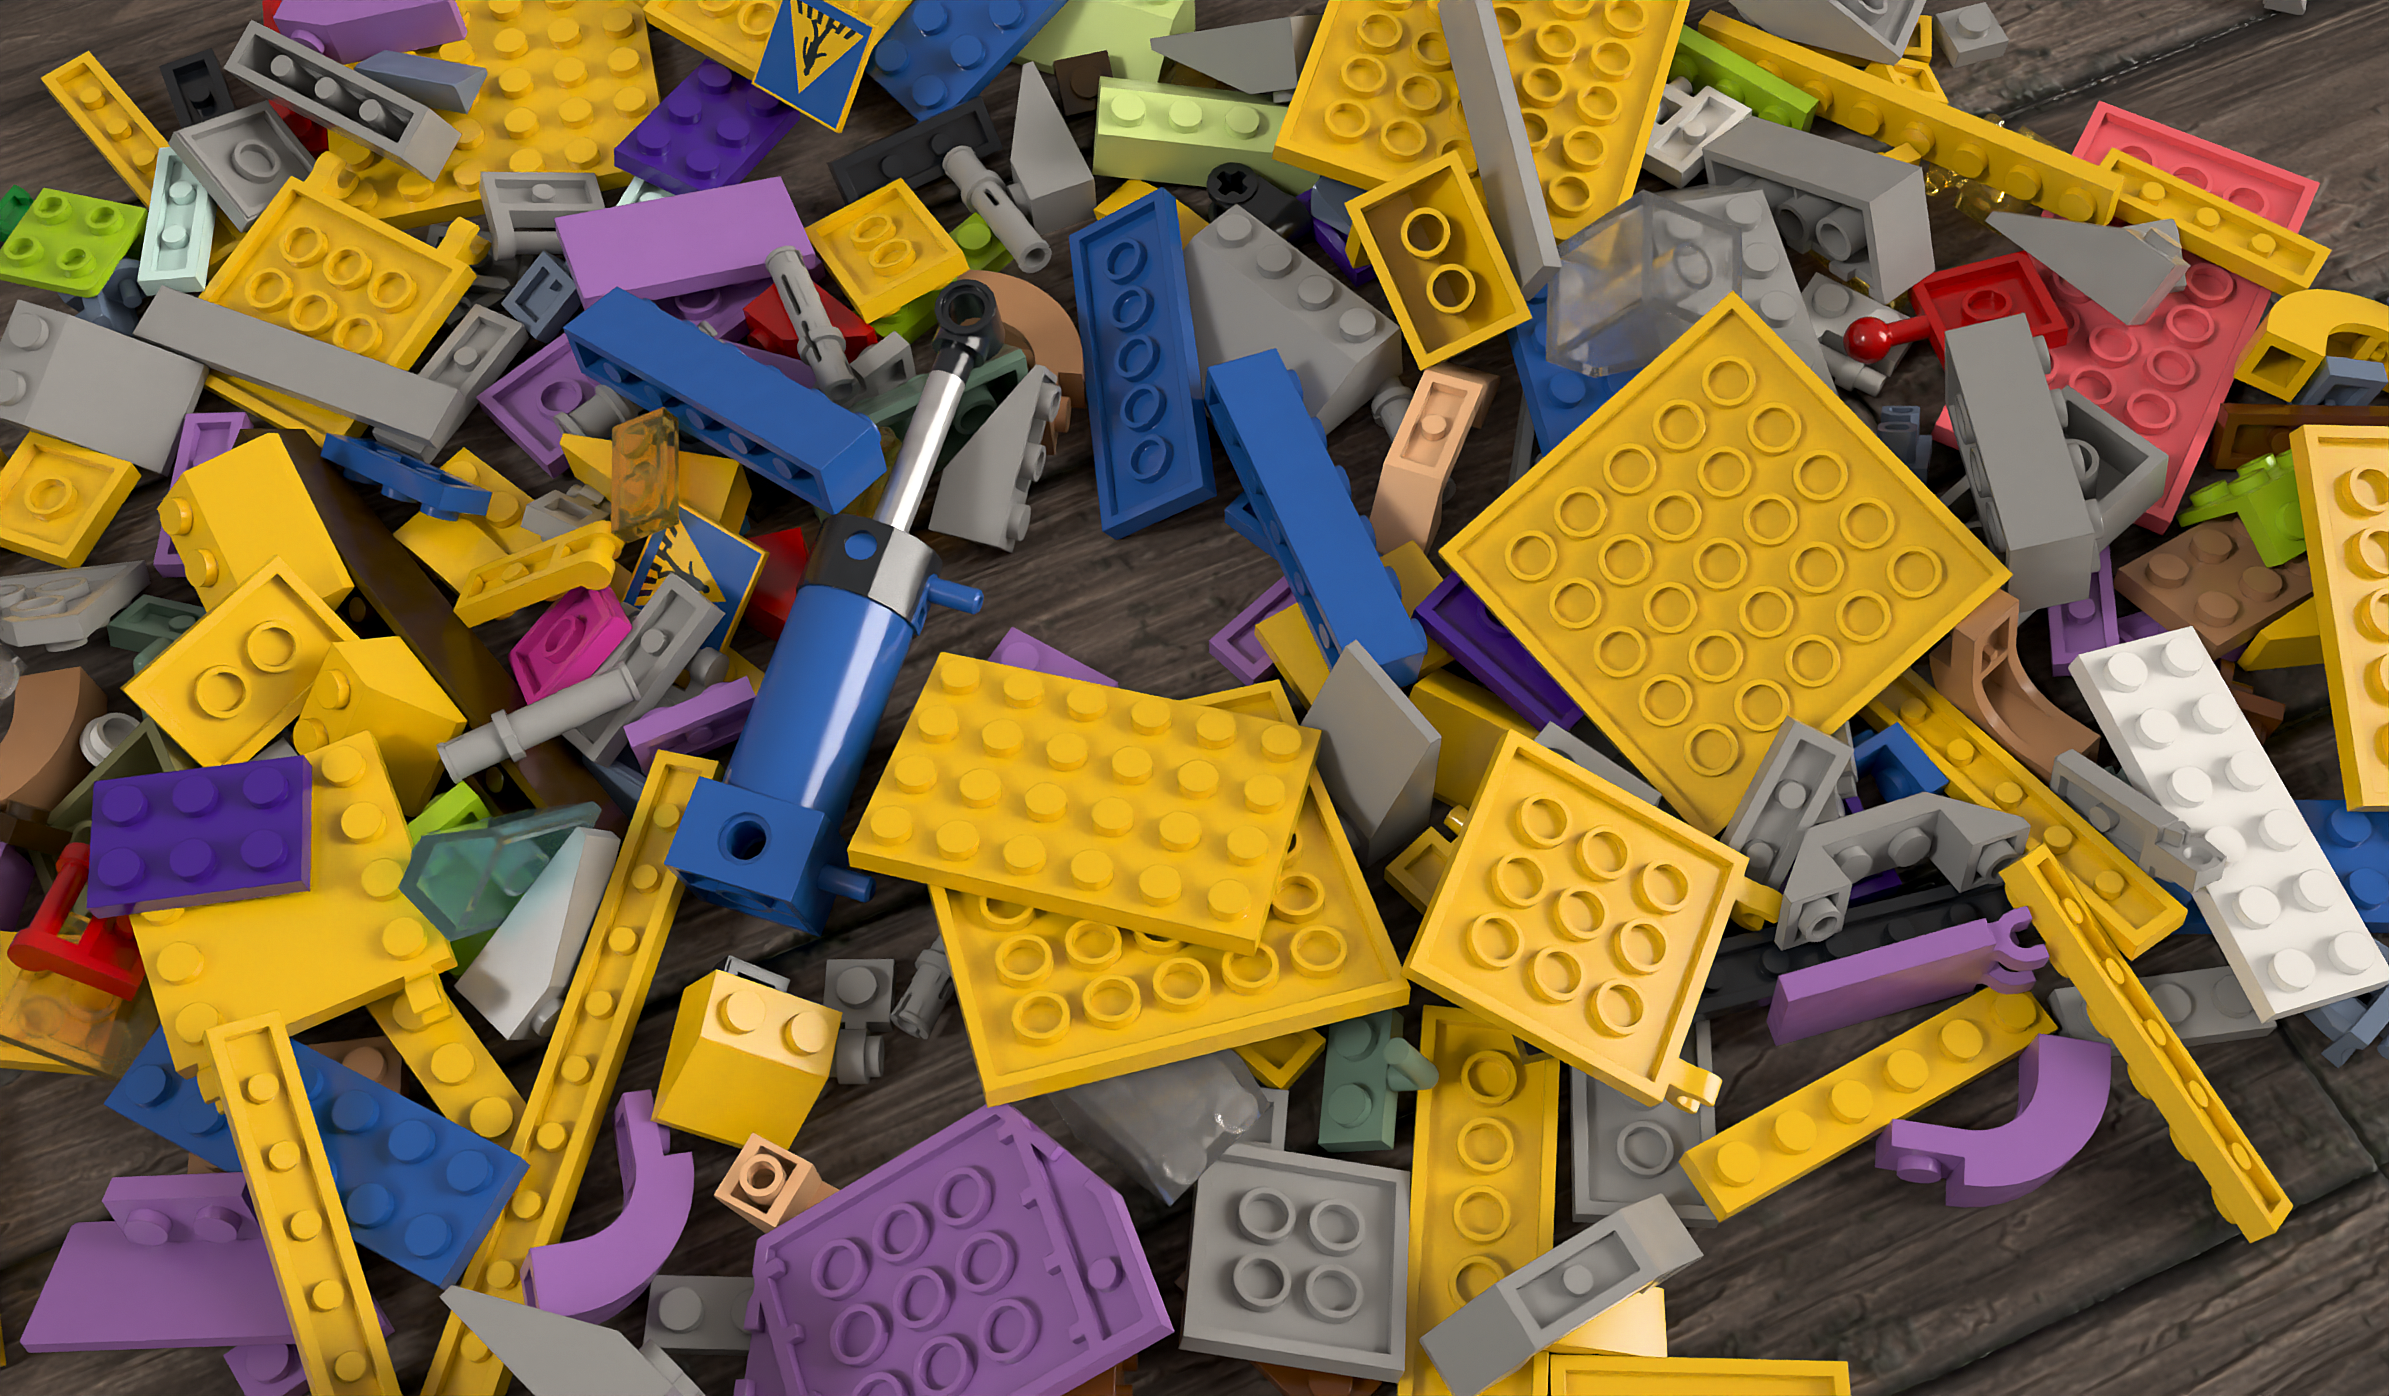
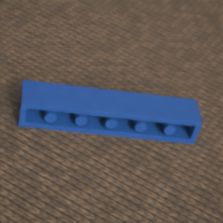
[563,286,887,515]
[1204,348,1428,688]

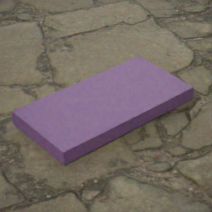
[554,176,815,310]

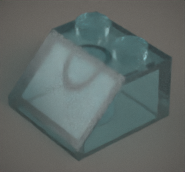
[398,801,602,942]

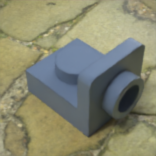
[501,251,582,344]
[2286,356,2389,406]

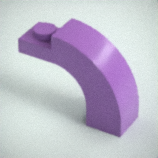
[1875,1033,2111,1207]
[519,1089,694,1325]

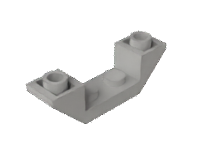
[1774,792,2031,951]
[1419,1193,1704,1396]

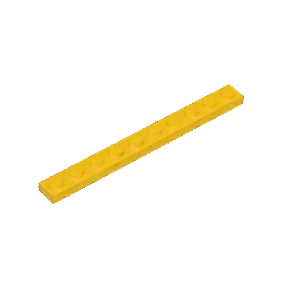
[420,749,726,1396]

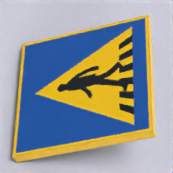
[751,0,880,133]
[620,495,770,654]

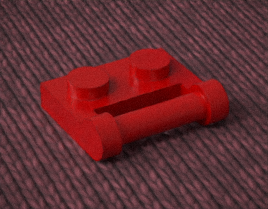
[7,842,146,1002]

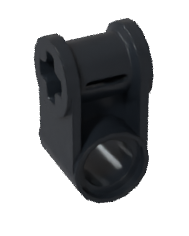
[1207,162,1313,247]

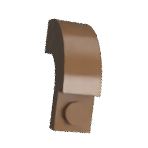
[957,269,1087,455]
[1929,588,2100,788]
[0,666,108,812]

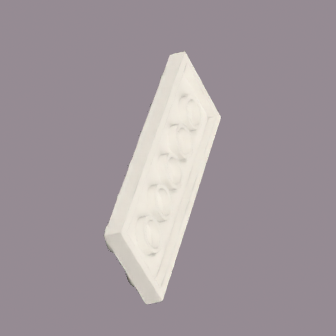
[2068,626,2389,1024]

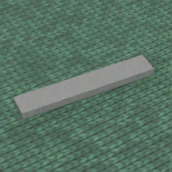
[1437,0,1562,301]
[132,285,466,450]

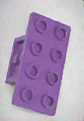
[20,1172,296,1353]

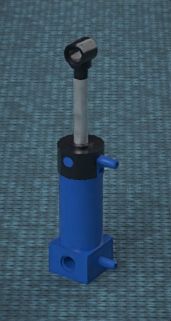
[664,279,1005,937]

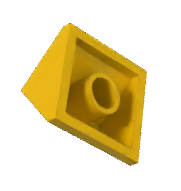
[1408,668,1540,810]

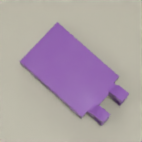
[1766,906,2050,1046]

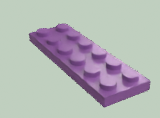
[476,256,826,479]

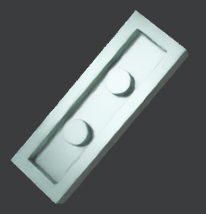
[137,147,218,296]

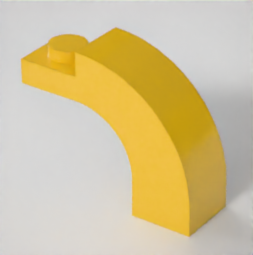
[2233,289,2389,403]

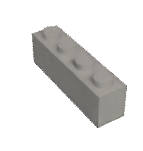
[224,20,462,183]

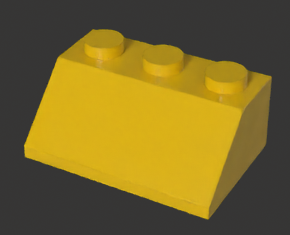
[1344,149,1533,371]
[157,433,355,612]

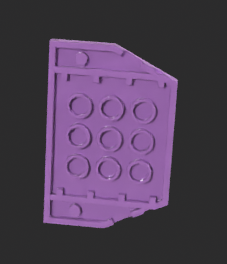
[733,1103,1174,1396]

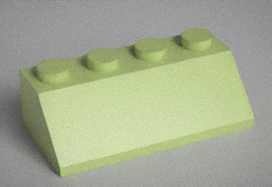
[1011,0,1196,83]
[1092,76,1320,197]

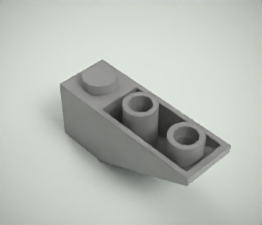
[928,364,1061,553]

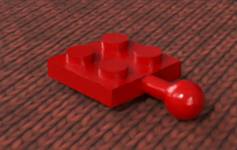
[1843,250,2068,371]

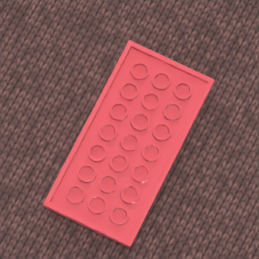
[1931,101,2320,536]

